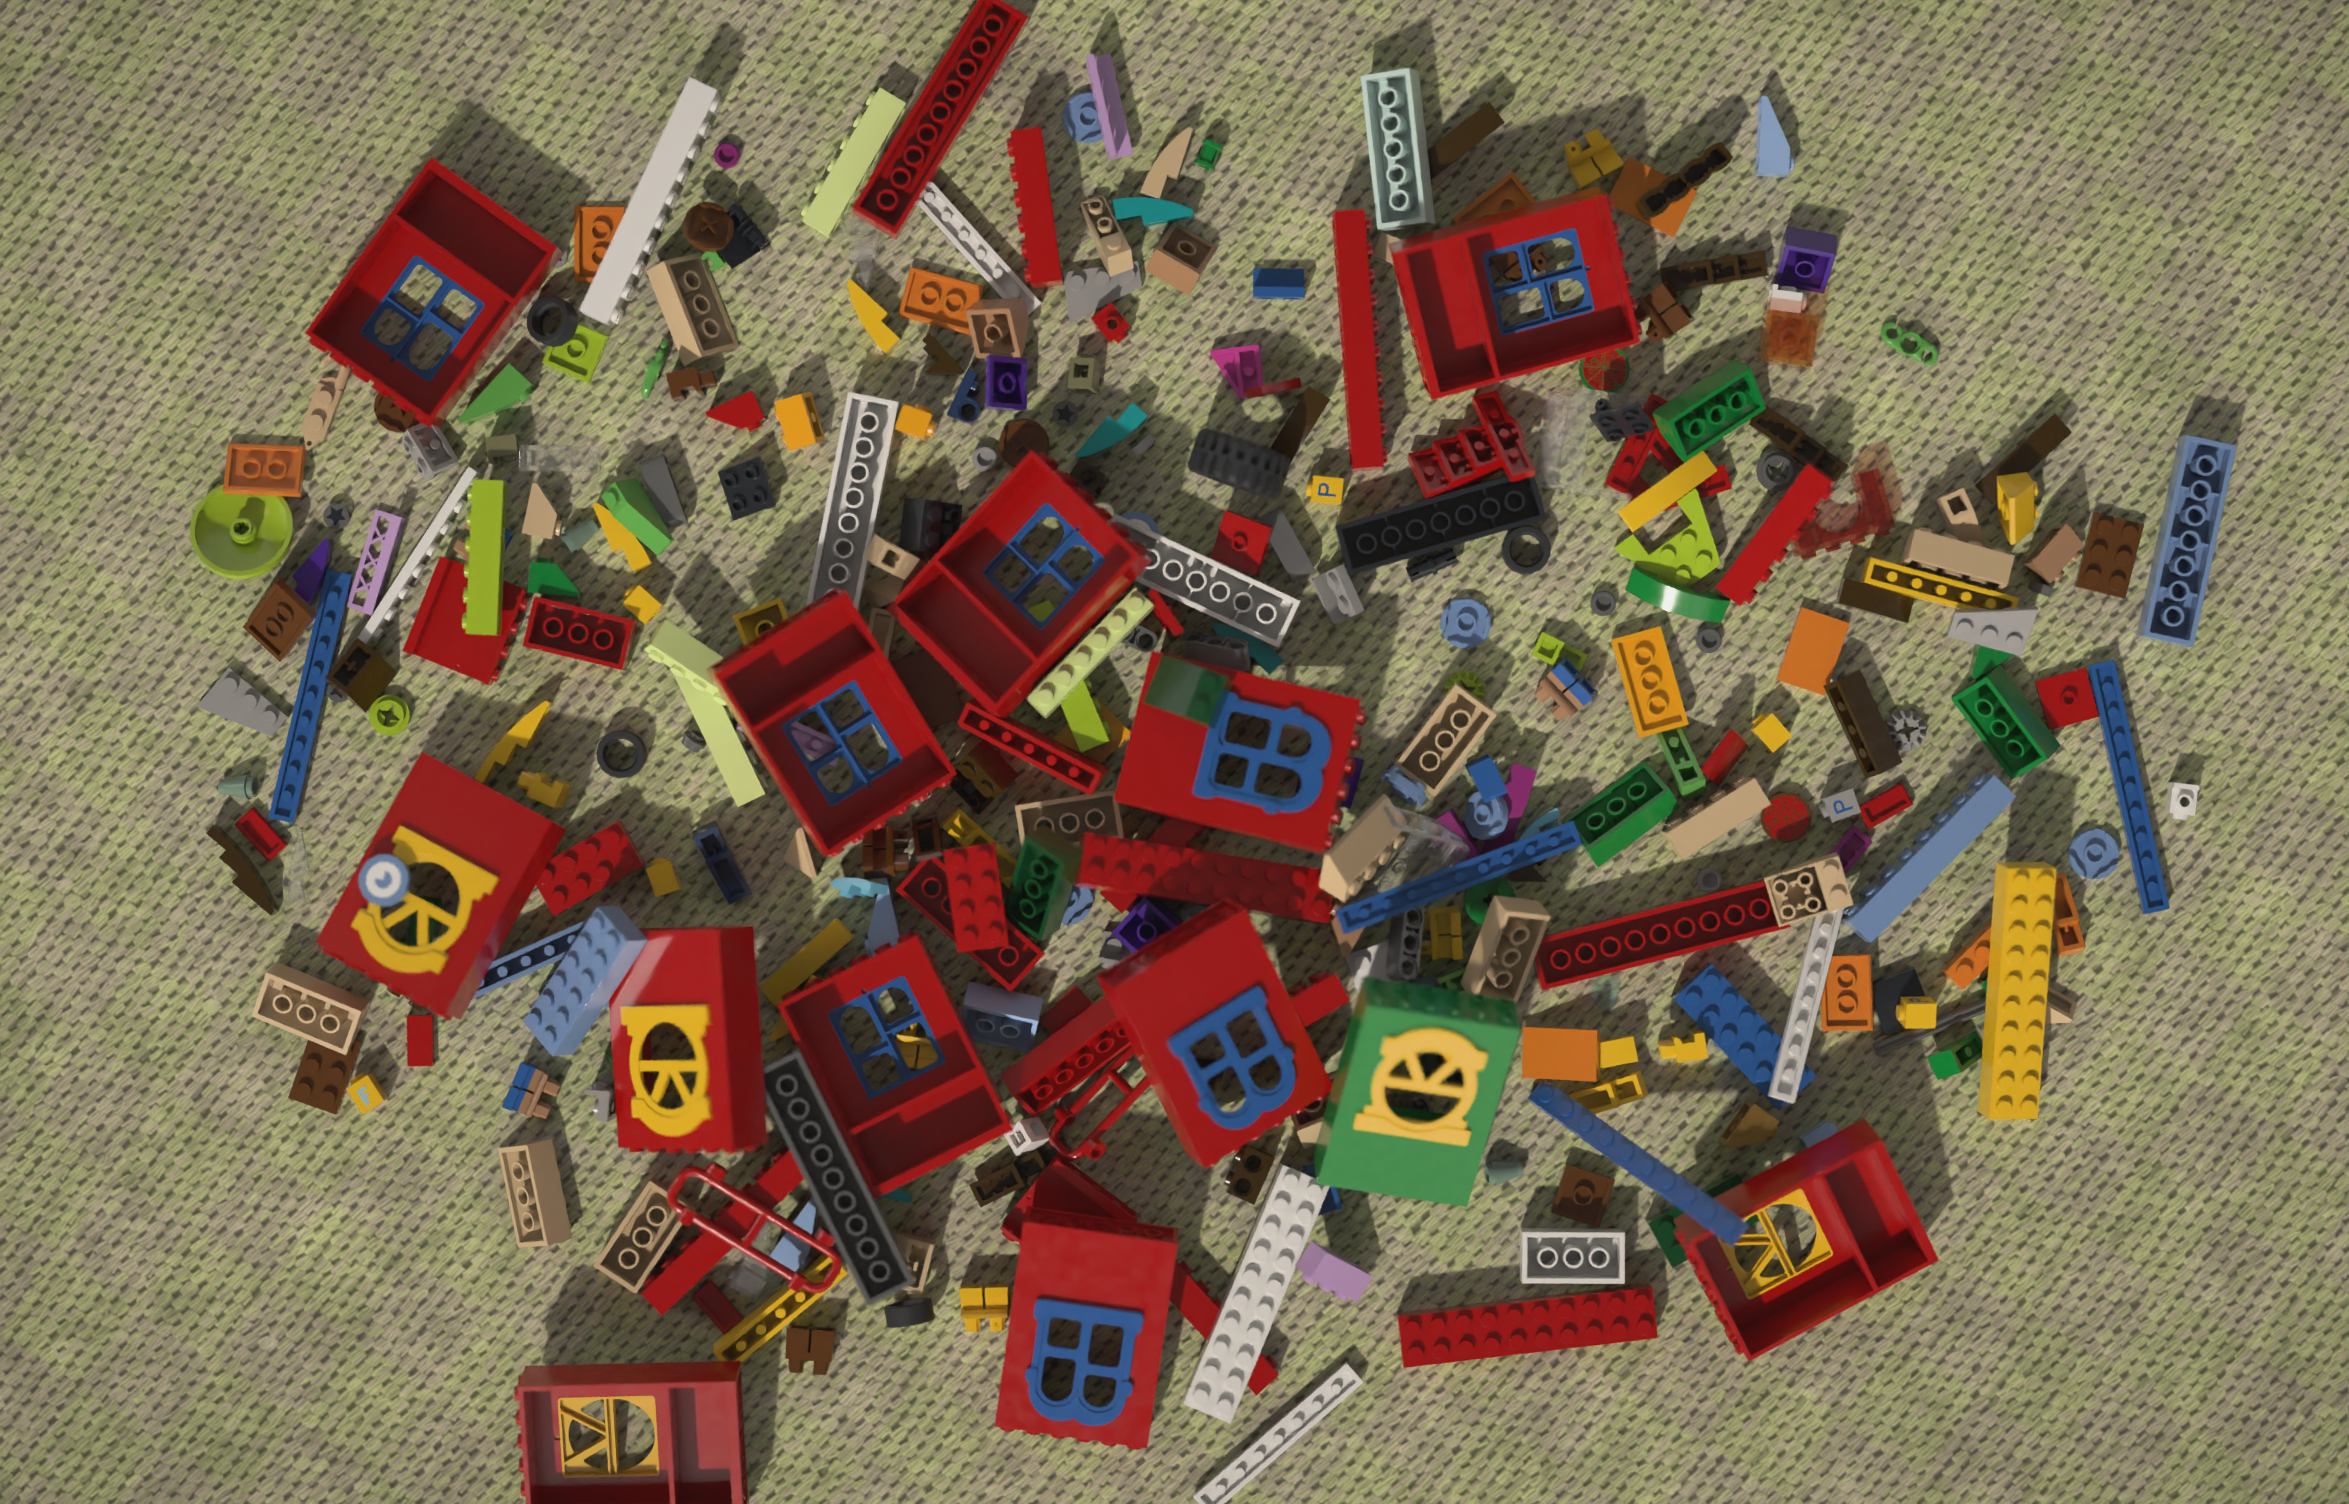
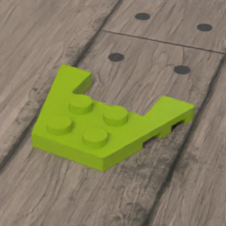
[1614,487,1721,588]

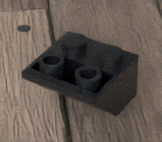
[899,498,962,553]

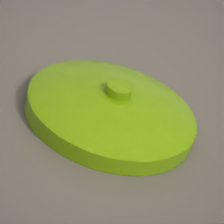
[190,484,295,579]

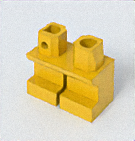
[1563,129,1624,190]
[517,771,573,808]
[1420,906,1463,960]
[891,1023,938,1069]
[1657,1029,1708,1063]
[959,1284,1009,1332]

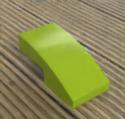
[1531,632,1589,672]

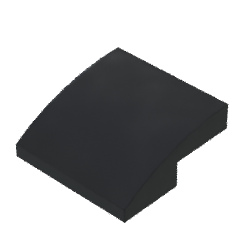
[1873,967,1925,1035]

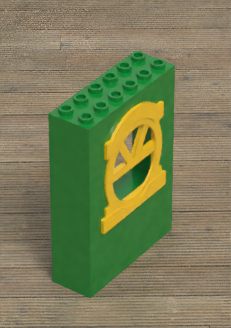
[1313,977,1521,1207]

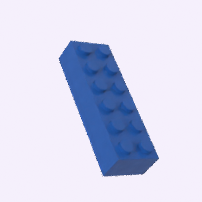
[1671,962,1816,1111]

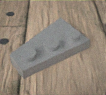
[1062,261,1142,324]
[1947,606,2038,656]
[196,668,289,736]

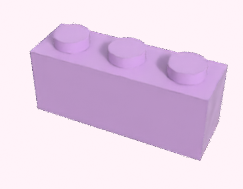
[1295,1241,1373,1302]

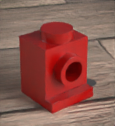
[1091,302,1130,344]

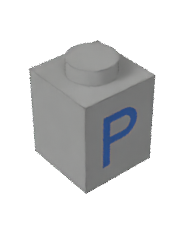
[1818,788,1861,822]

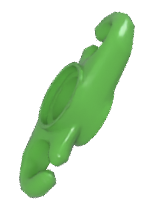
[1880,322,1939,366]
[641,339,670,399]

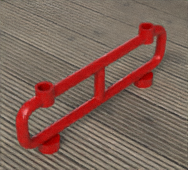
[1049,1045,1195,1161]
[667,1161,842,1293]

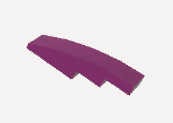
[1481,763,1537,854]
[1801,825,1873,921]

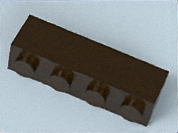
[1823,670,1903,779]

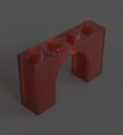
[1777,468,1896,560]

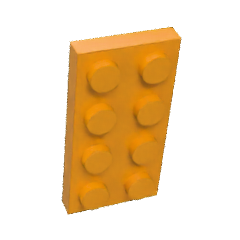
[1611,626,1689,738]

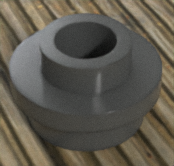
[681,730,707,753]

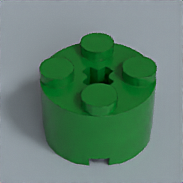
[1462,876,1516,925]

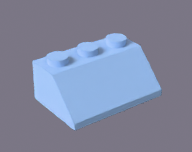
[961,982,1044,1052]

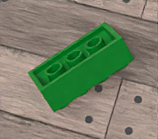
[1652,359,1766,462]
[1951,664,2061,780]
[1563,760,1680,867]

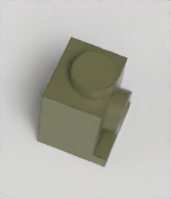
[1067,354,1101,394]
[485,433,526,465]

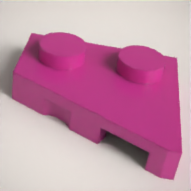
[1210,344,1264,399]

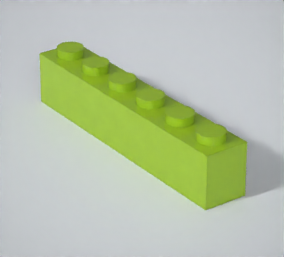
[462,479,508,636]
[1027,600,1113,754]

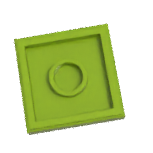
[542,317,610,384]

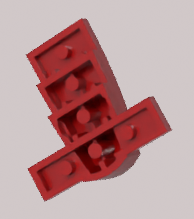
[1407,390,1536,499]

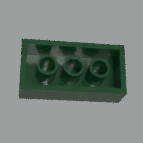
[1005,824,1083,941]
[1645,1171,1760,1268]

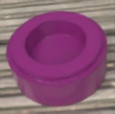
[714,142,740,169]

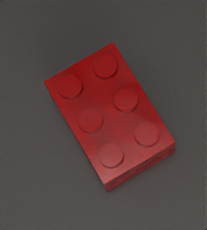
[1286,970,1350,1026]

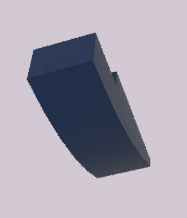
[692,820,752,905]

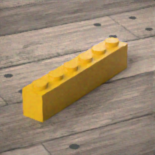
[1859,557,2019,610]
[713,1253,848,1362]

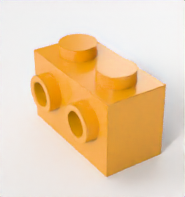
[774,391,826,451]
[895,403,938,442]

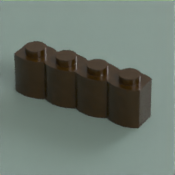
[1635,142,1733,220]

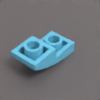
[1515,807,1561,842]
[830,878,889,899]

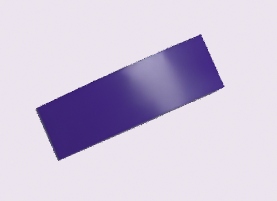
[291,539,334,606]

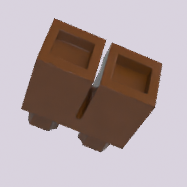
[1488,243,1549,282]
[1633,280,1695,343]
[666,367,717,403]
[862,825,909,880]
[785,1324,837,1375]

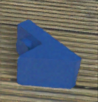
[1465,754,1508,803]

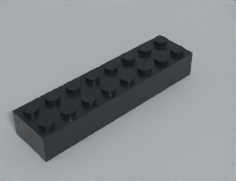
[1334,476,1546,576]

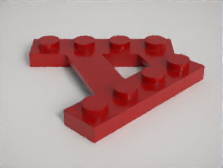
[1604,393,1732,511]

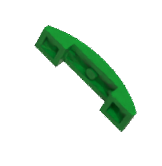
[1625,566,1731,622]

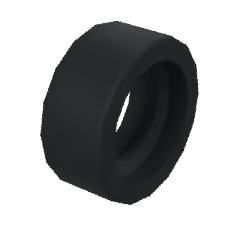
[527,295,578,347]
[1501,526,1551,574]
[596,730,647,778]
[884,1298,935,1328]

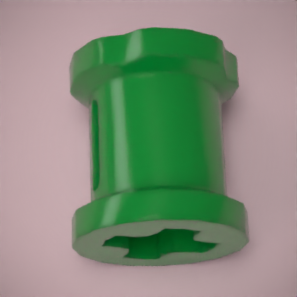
[1193,139,1224,172]

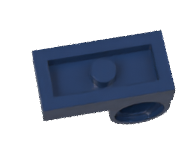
[946,368,981,424]

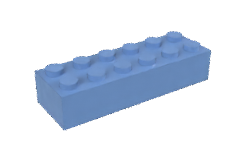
[523,906,648,1056]

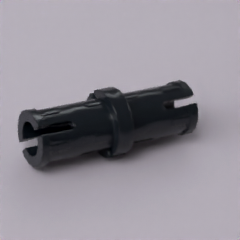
[1406,548,1459,582]

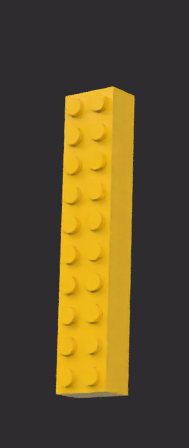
[1978,862,2057,1120]

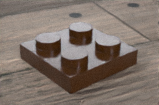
[1550,1163,1615,1228]

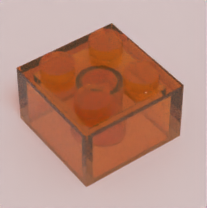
[1757,309,1819,369]

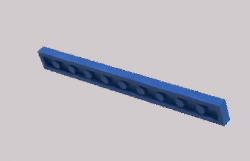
[268,569,353,823]
[2087,660,2170,914]
[1334,821,1582,935]
[1528,1079,1749,1247]

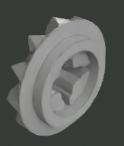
[1886,710,1927,751]

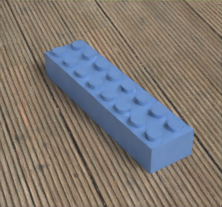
[2136,435,2237,647]
[1841,774,2016,943]

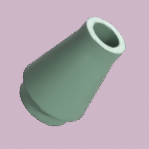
[560,518,599,553]
[218,774,259,799]
[1484,1161,1523,1186]

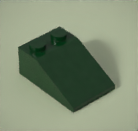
[1143,654,1233,730]

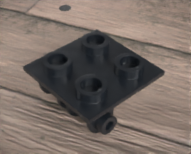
[718,203,770,269]
[1589,399,1655,442]
[718,457,777,521]

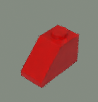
[705,390,767,432]

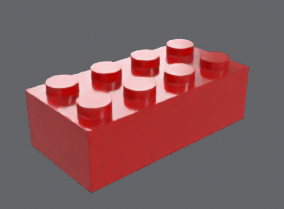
[522,596,638,671]
[536,821,646,916]
[943,842,1010,953]

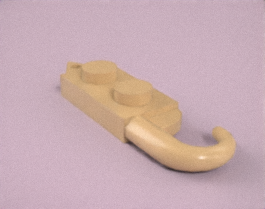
[300,353,351,451]

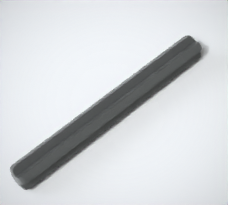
[1873,997,1986,1056]

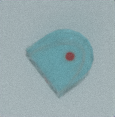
[1591,983,1618,1010]

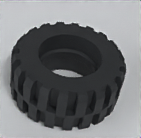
[1188,428,1291,500]

